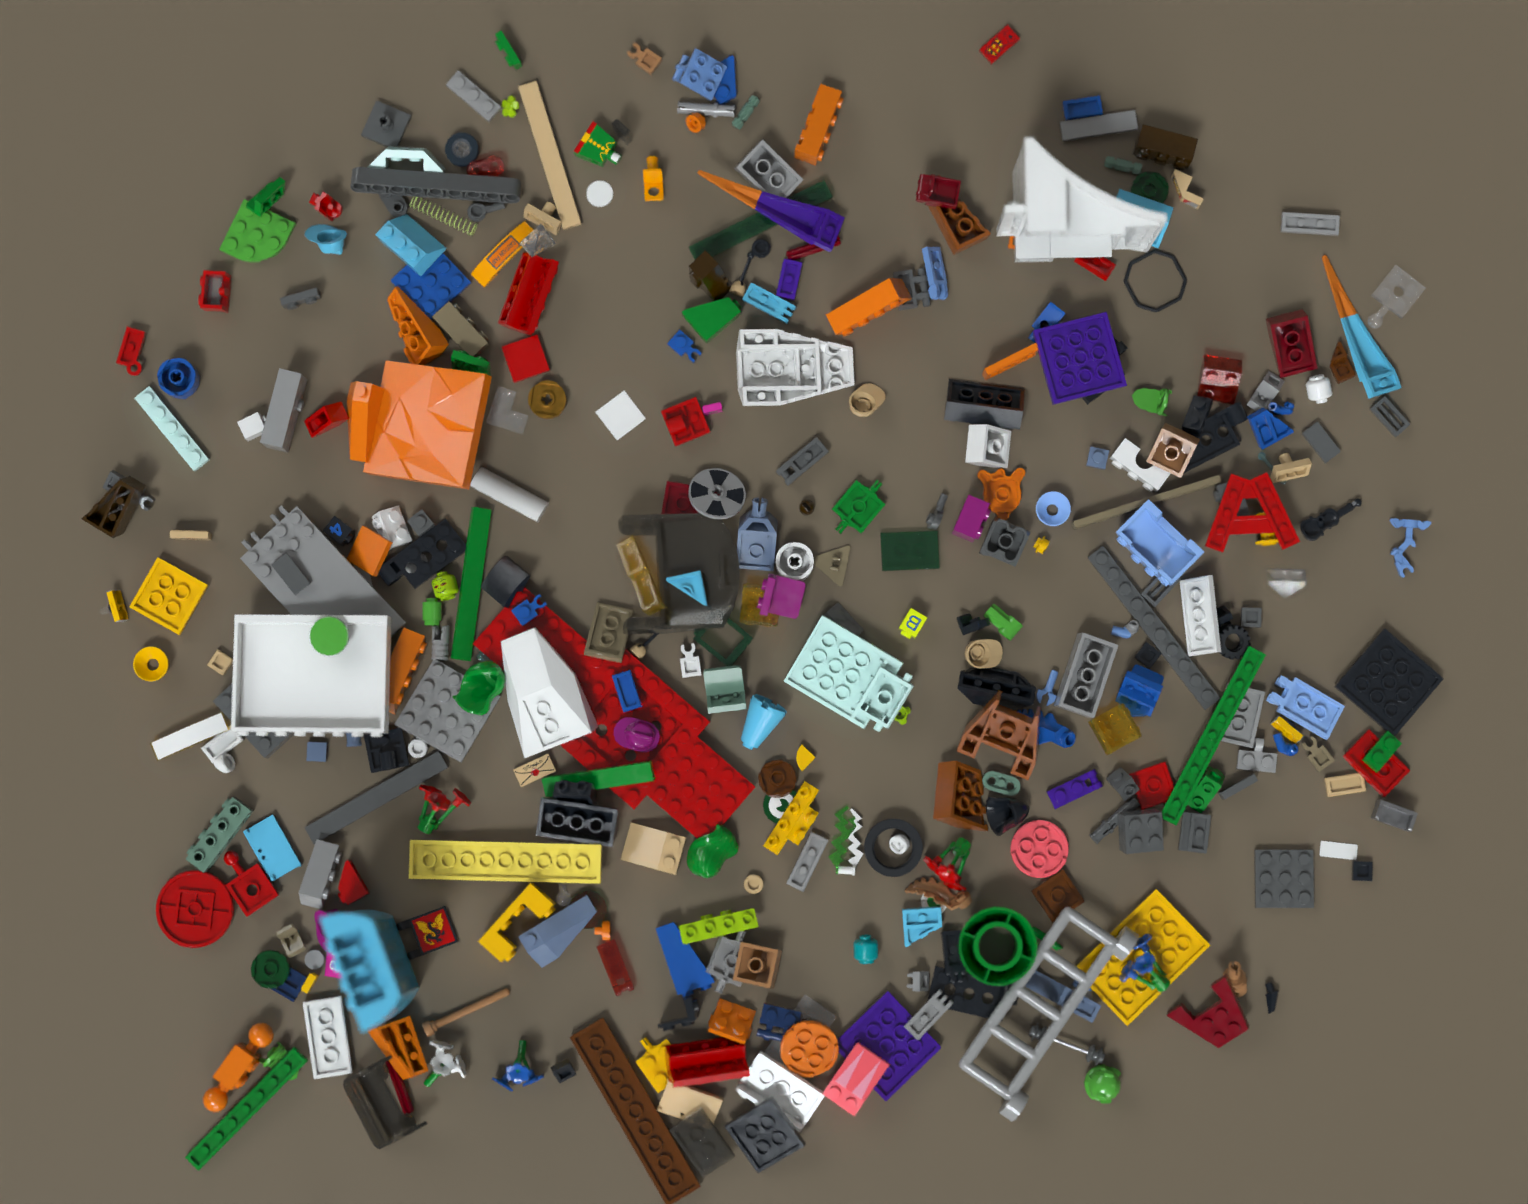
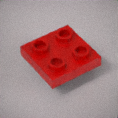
[661,397,711,447]

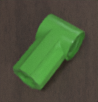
[983,603,1023,641]

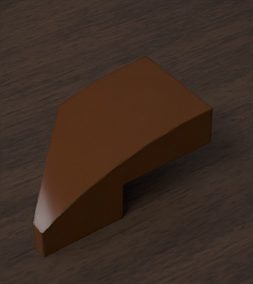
[1329,342,1356,384]

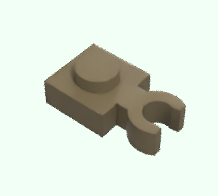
[1301,736,1335,772]

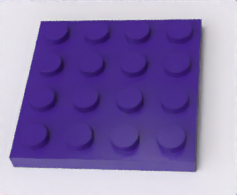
[1032,312,1127,405]
[837,991,942,1101]

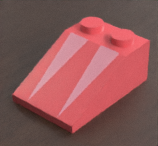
[823,1042,890,1116]

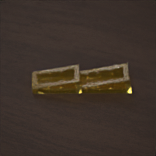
[617,536,666,616]

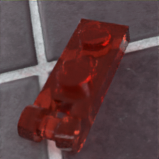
[596,939,635,997]

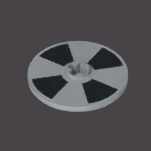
[688,468,746,519]

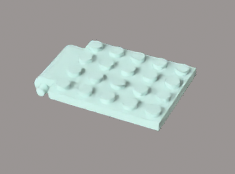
[784,615,914,732]

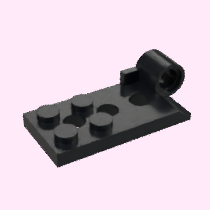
[927,966,1018,1022]

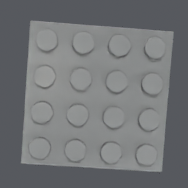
[395,660,501,763]

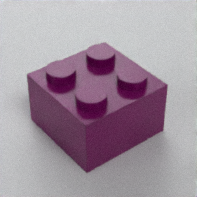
[952,495,991,543]

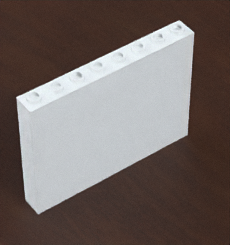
[231,615,391,737]

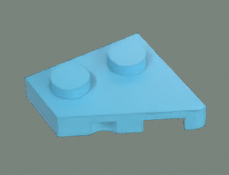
[902,906,942,947]

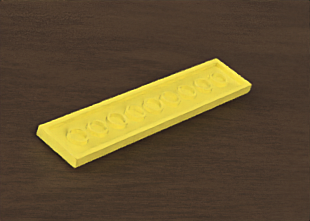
[409,840,602,884]

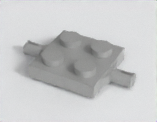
[706,931,747,994]

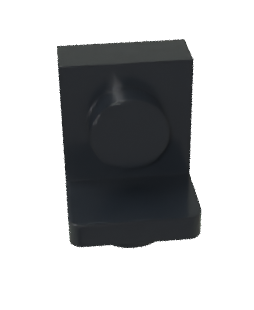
[956,613,991,635]

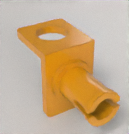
[643,156,664,201]

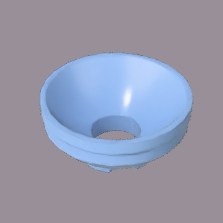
[1036,491,1071,526]

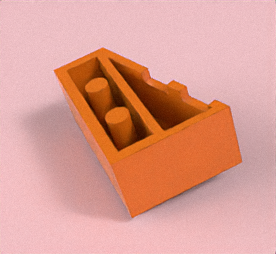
[367,1016,429,1080]

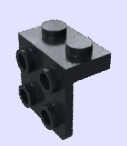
[658,995,700,1031]

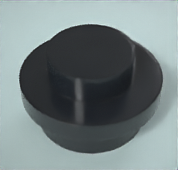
[752,239,771,258]

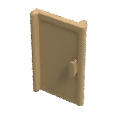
[657,1079,724,1129]

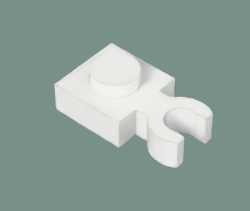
[680,643,702,678]

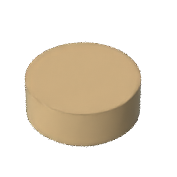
[744,874,763,894]

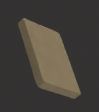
[584,602,634,663]

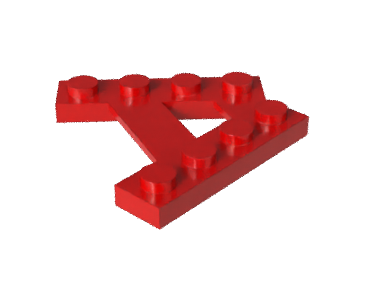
[1205,472,1300,553]

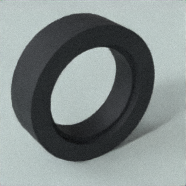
[864,819,923,877]

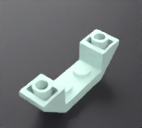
[367,147,445,173]

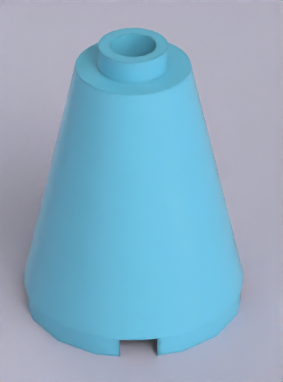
[741,694,787,750]

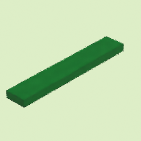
[542,761,656,797]

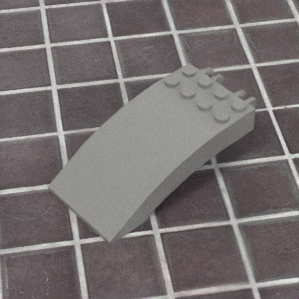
[240,505,406,637]

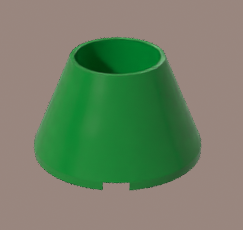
[959,907,1037,986]

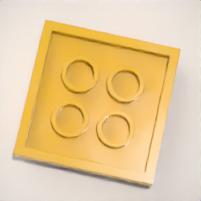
[129,557,209,635]

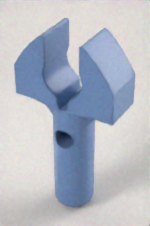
[1036,670,1058,706]

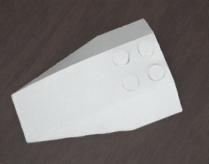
[736,329,854,406]

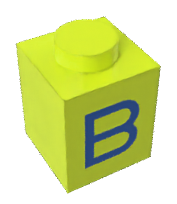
[899,608,927,639]

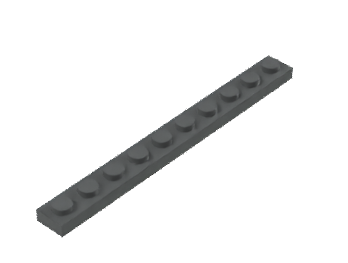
[1087,546,1220,710]

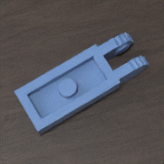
[922,247,948,300]

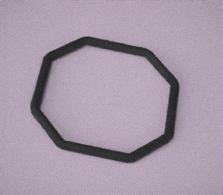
[1124,250,1187,312]

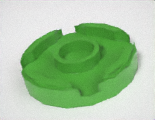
[310,617,349,656]

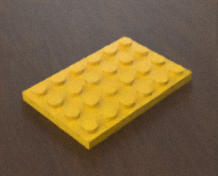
[1076,889,1210,1026]

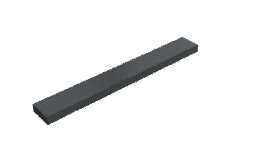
[305,751,449,844]

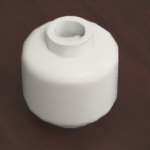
[1306,374,1333,404]

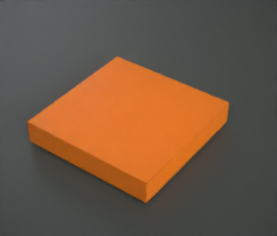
[347,525,393,577]

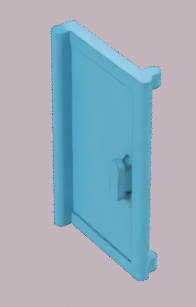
[243,814,302,882]

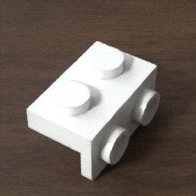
[372,506,412,550]

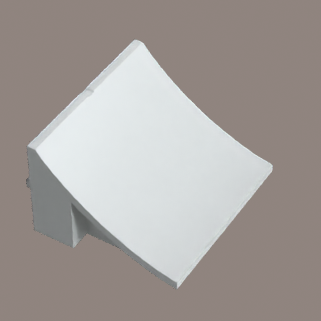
[996,137,1167,262]

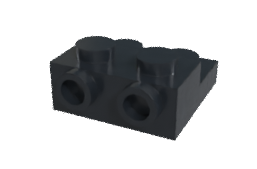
[553,780,598,806]

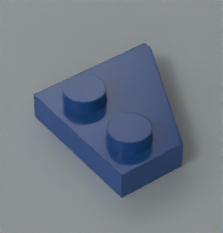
[714,55,736,105]
[1247,407,1294,450]

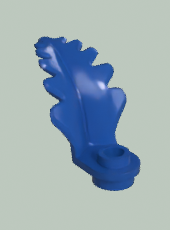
[1017,709,1076,748]

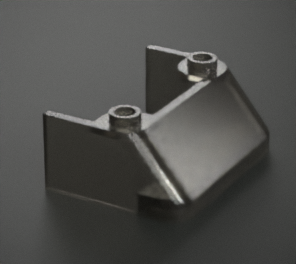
[343,1055,427,1149]

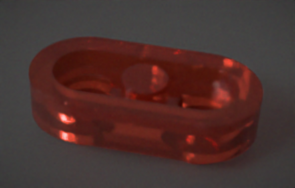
[466,156,504,177]

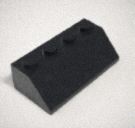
[944,379,1024,430]
[536,797,618,847]

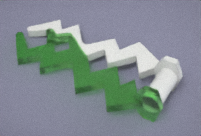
[828,806,863,876]

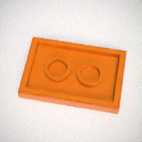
[982,343,1038,380]

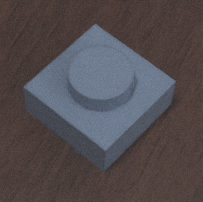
[1086,446,1109,470]

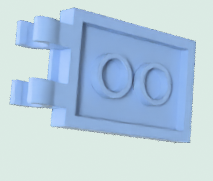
[1266,675,1345,740]

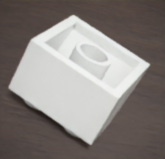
[965,424,1011,469]

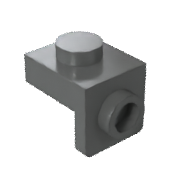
[1106,767,1139,801]

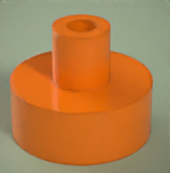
[686,112,706,133]
[595,921,611,941]

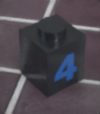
[323,516,355,547]

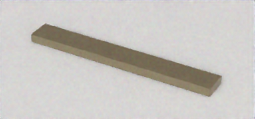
[1071,475,1221,530]

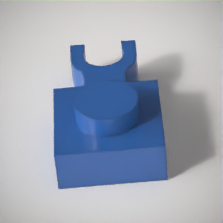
[667,330,702,363]
[511,594,547,626]

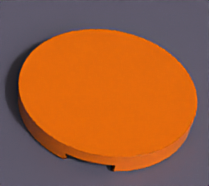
[780,1020,839,1078]

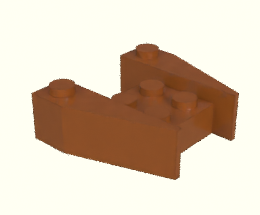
[957,691,1041,780]

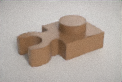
[627,43,662,75]

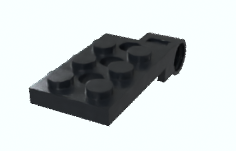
[1183,402,1248,474]
[378,519,466,589]

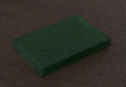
[880,530,940,572]

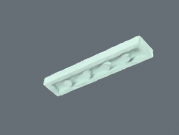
[135,386,210,472]

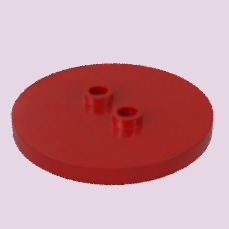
[156,870,234,948]

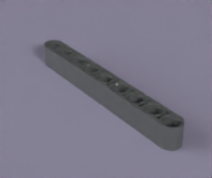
[350,167,521,203]

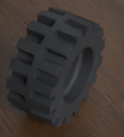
[1218,623,1251,660]

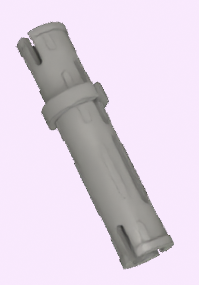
[677,101,735,118]

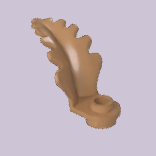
[905,877,972,911]

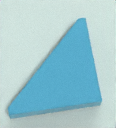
[666,570,708,606]

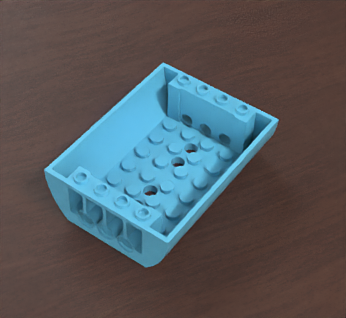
[320,910,420,1032]

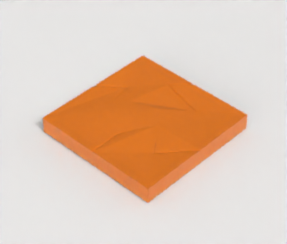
[363,361,492,490]

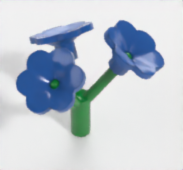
[492,1040,544,1092]

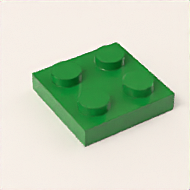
[451,350,491,376]

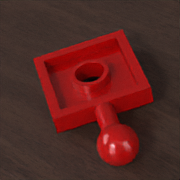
[223,850,280,917]

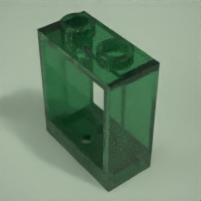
[693,609,754,666]

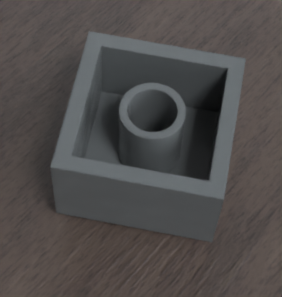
[1118,808,1164,854]

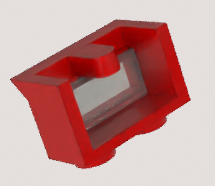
[198,270,232,313]

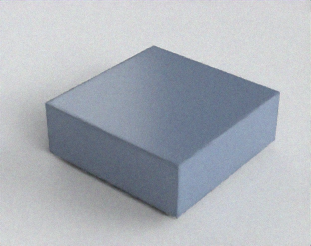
[306,742,328,762]

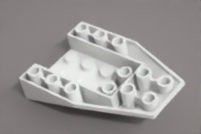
[501,627,599,758]

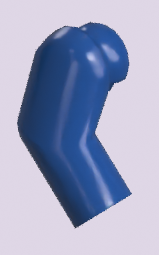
[1273,732,1299,756]

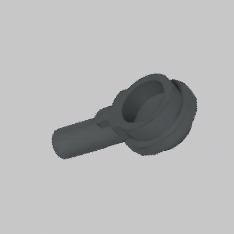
[467,202,505,222]
[926,493,948,530]

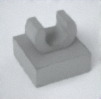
[907,971,929,991]

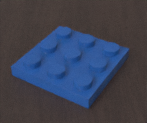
[390,253,471,321]

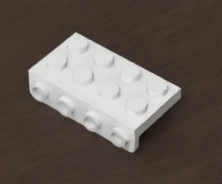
[736,1050,824,1132]

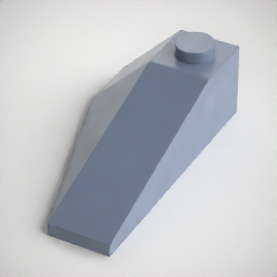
[518,895,597,967]

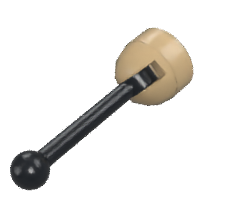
[730,252,755,297]
[629,622,668,660]

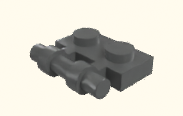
[893,268,931,311]

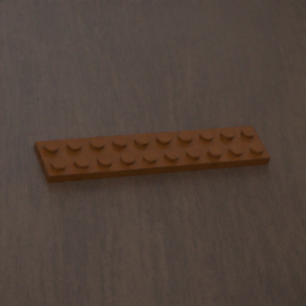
[570,1017,701,1204]

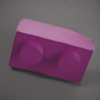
[757,573,805,619]

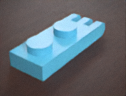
[742,282,796,324]

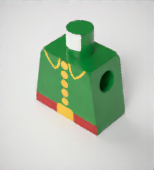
[574,121,622,167]

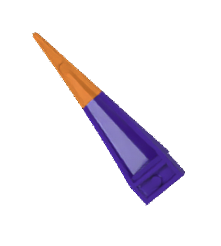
[697,170,845,252]

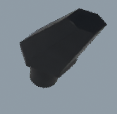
[1265,982,1279,1014]

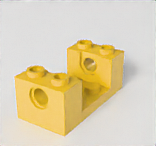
[478,883,556,962]

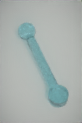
[1258,452,1287,485]

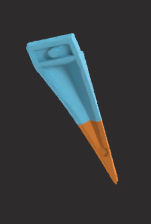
[1322,255,1402,399]

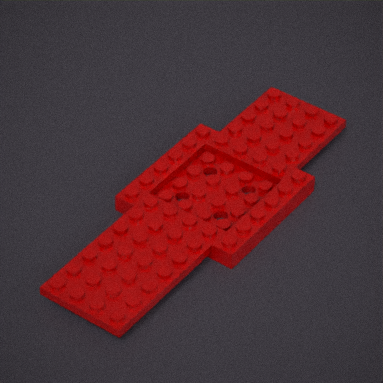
[473,588,755,839]

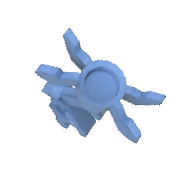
[1389,518,1431,578]

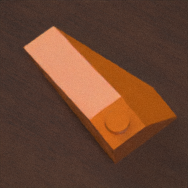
[387,287,449,365]
[347,381,384,463]

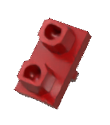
[309,192,343,222]

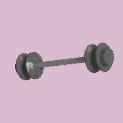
[1028,1023,1105,1066]

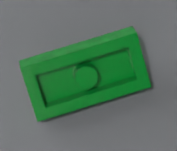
[494,31,522,70]
[1362,731,1402,772]

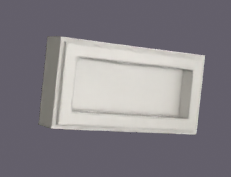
[201,725,244,763]

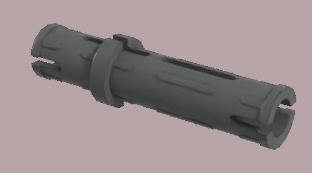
[1089,797,1140,844]

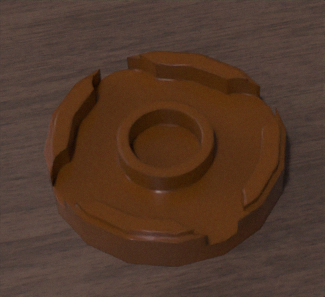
[758,760,797,798]

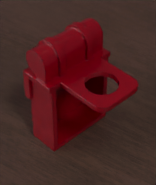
[915,174,961,209]

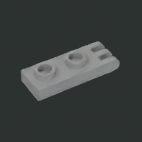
[903,989,954,1040]

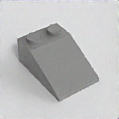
[734,140,803,198]

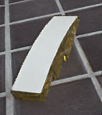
[150,712,230,761]

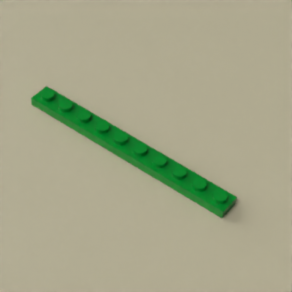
[1162,646,1266,825]

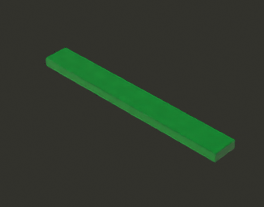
[451,507,491,661]
[185,1047,309,1171]

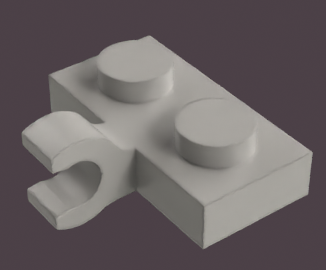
[1236,738,1277,773]

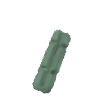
[732,95,760,130]
[1105,156,1142,175]

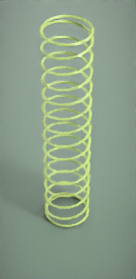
[410,196,477,236]

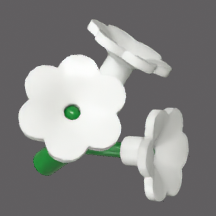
[424,1040,467,1087]

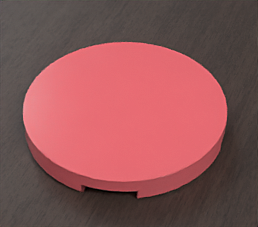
[1010,820,1068,878]

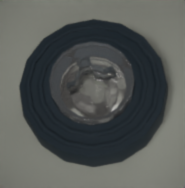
[445,133,479,167]

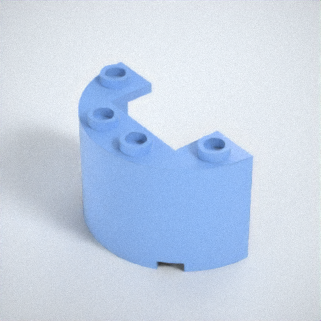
[1116,499,1204,586]

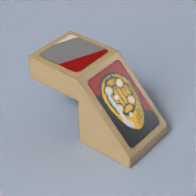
[1171,169,1203,209]

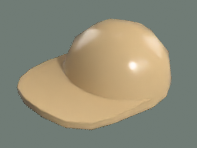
[849,383,886,417]
[964,639,1003,668]

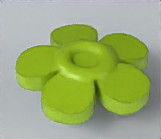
[502,96,519,117]

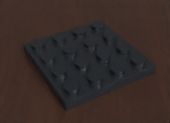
[1334,629,1444,737]

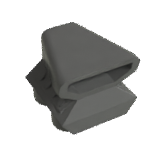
[979,517,1030,567]

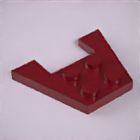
[1166,974,1250,1048]

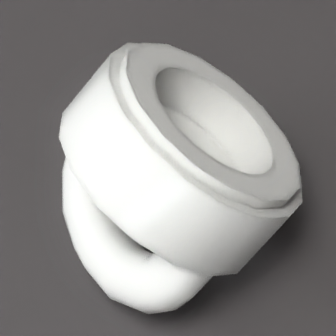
[214,753,235,773]

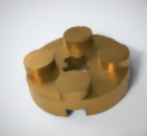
[528,380,567,419]

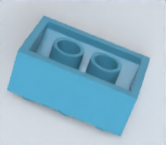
[1116,189,1174,248]
[375,214,446,276]

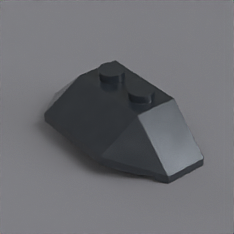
[957,667,1036,711]

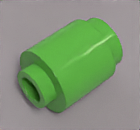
[422,598,442,626]

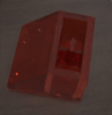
[1197,354,1242,404]

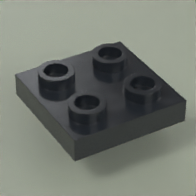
[364,728,410,773]

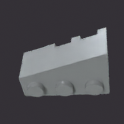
[299,839,342,910]

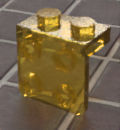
[740,583,779,627]
[1088,703,1142,755]

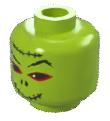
[431,571,459,601]

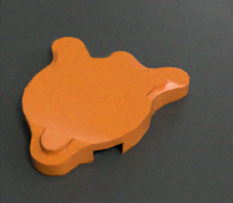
[977,468,1025,521]

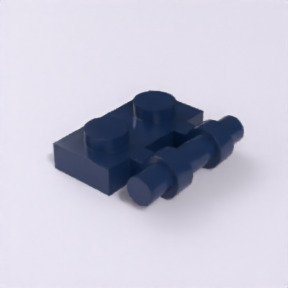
[756,1003,802,1044]

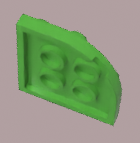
[219,199,296,263]

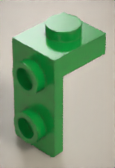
[1187,766,1225,813]

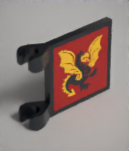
[396,906,458,960]

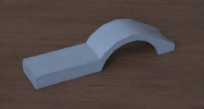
[1025,971,1101,1023]

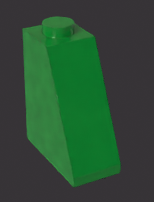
[681,297,742,344]

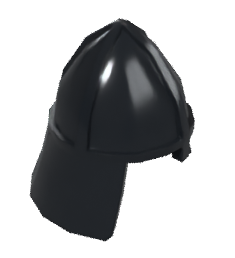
[986,797,1030,836]

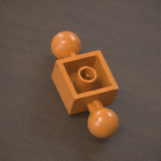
[203,1023,274,1112]

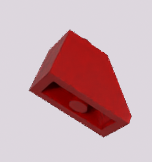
[304,401,349,438]
[338,860,370,905]

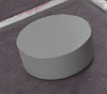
[305,950,325,969]

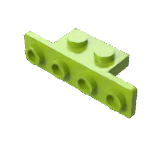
[679,908,758,944]

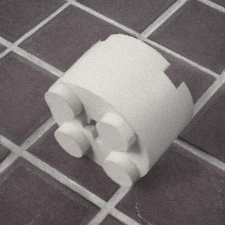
[776,542,814,581]

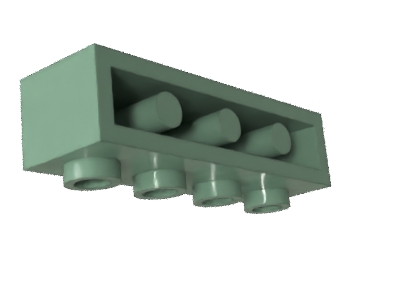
[186,797,254,873]

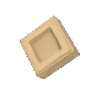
[207,649,233,676]

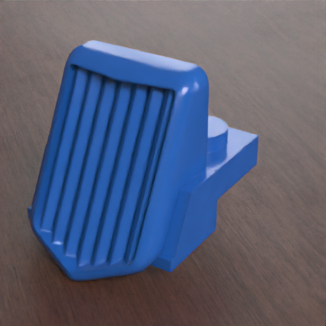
[1115,665,1164,717]

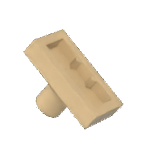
[523,202,561,235]
[1270,453,1312,483]

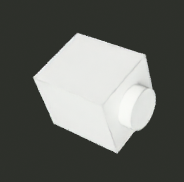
[237,412,266,441]

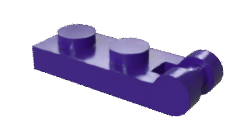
[1046,769,1103,809]

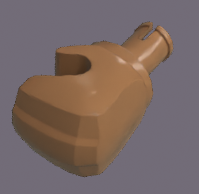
[1222,961,1247,998]

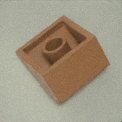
[1146,423,1200,478]
[733,942,782,989]

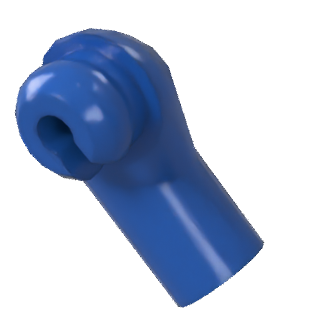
[1268,401,1295,415]

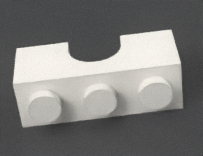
[1110,438,1171,492]

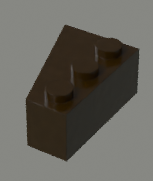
[689,250,731,301]
[81,476,146,538]

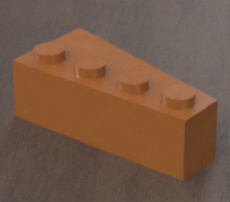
[928,175,991,255]

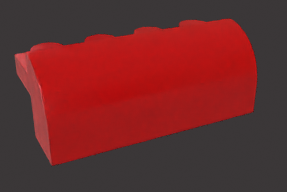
[497,252,559,335]
[665,1037,750,1088]

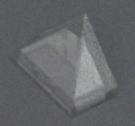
[519,223,556,257]
[1266,569,1307,599]

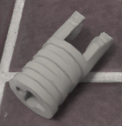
[431,625,450,661]

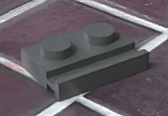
[1178,812,1211,854]

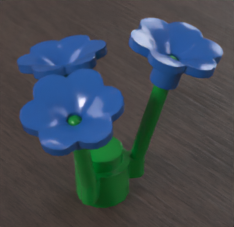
[1119,934,1170,992]

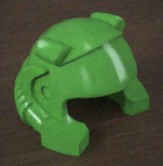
[1084,1064,1121,1104]

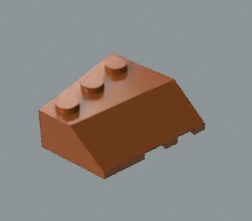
[933,761,988,831]

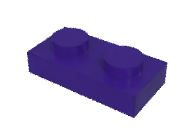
[776,259,802,300]

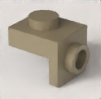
[276,924,307,958]

